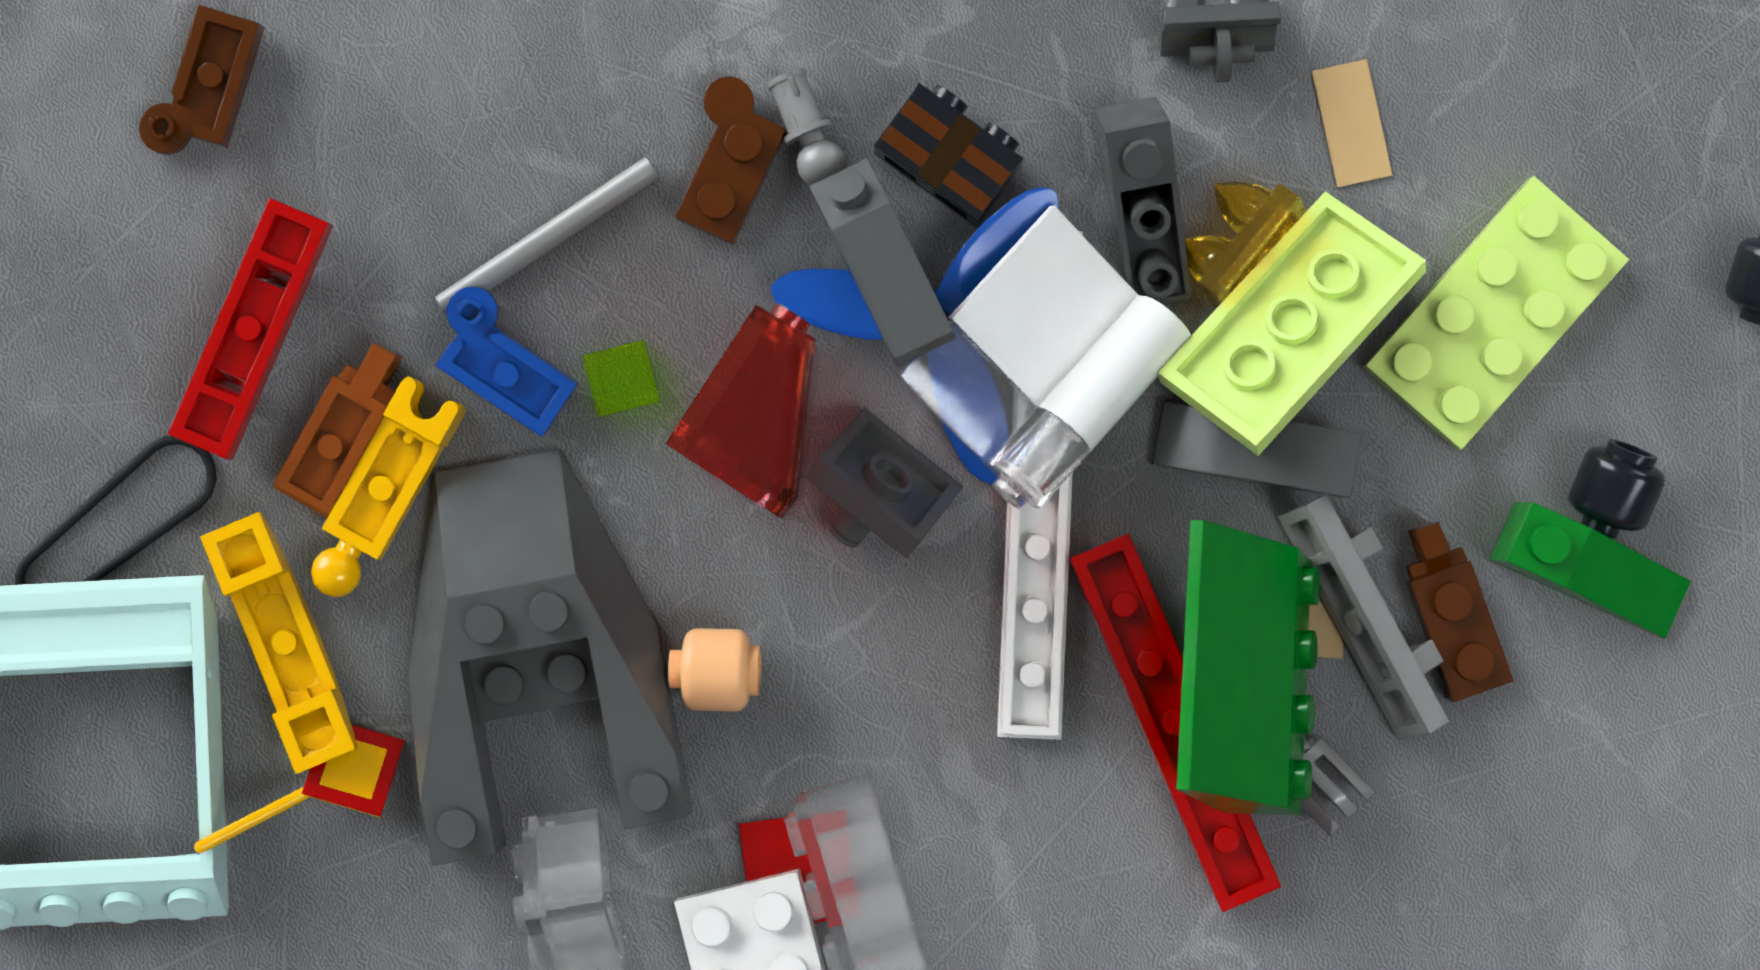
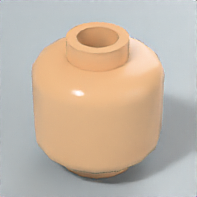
[668,628,762,712]

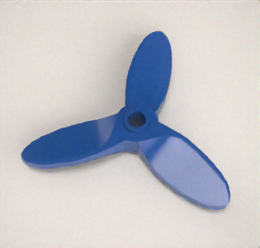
[771,187,1059,485]

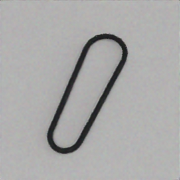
[15,436,217,585]

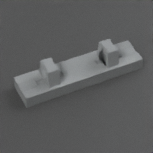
[1278,494,1449,740]

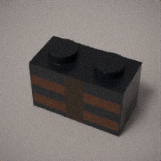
[874,83,1023,228]

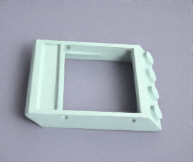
[0,575,229,930]

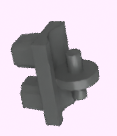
[1159,0,1281,83]

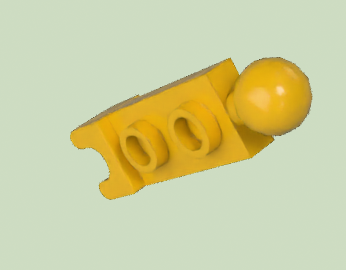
[311,376,466,597]

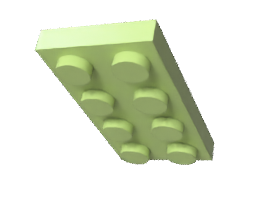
[1362,176,1630,451]
[1158,191,1426,456]

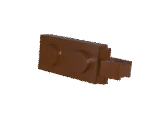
[1406,522,1514,702]

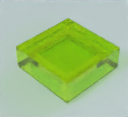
[582,340,661,418]

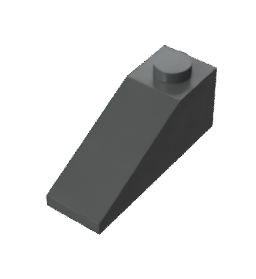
[809,159,956,367]

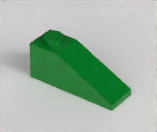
[1489,502,1691,639]

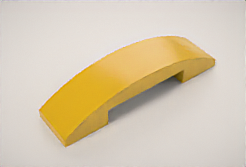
[200,512,358,774]

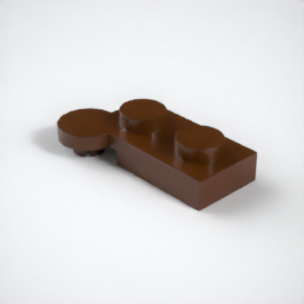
[139,5,265,155]
[675,76,787,246]

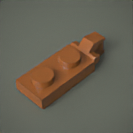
[272,343,403,518]

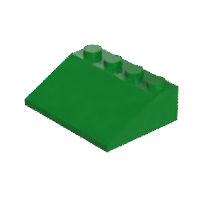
[1176,520,1320,816]

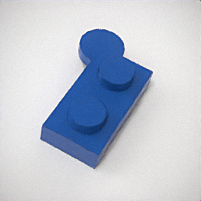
[435,287,579,437]

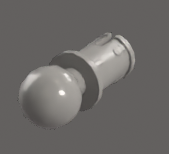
[767,68,847,185]

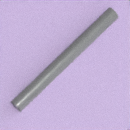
[435,157,660,315]

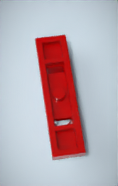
[168,198,333,460]

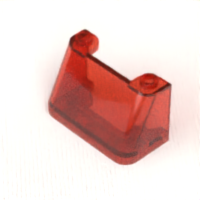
[666,303,820,521]

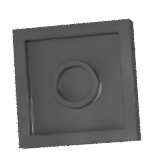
[805,407,963,559]

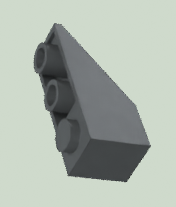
[1094,97,1192,305]

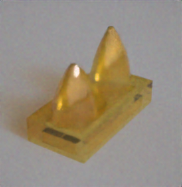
[1185,181,1306,308]

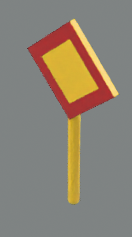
[194,724,405,853]

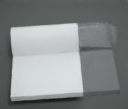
[896,206,1191,510]

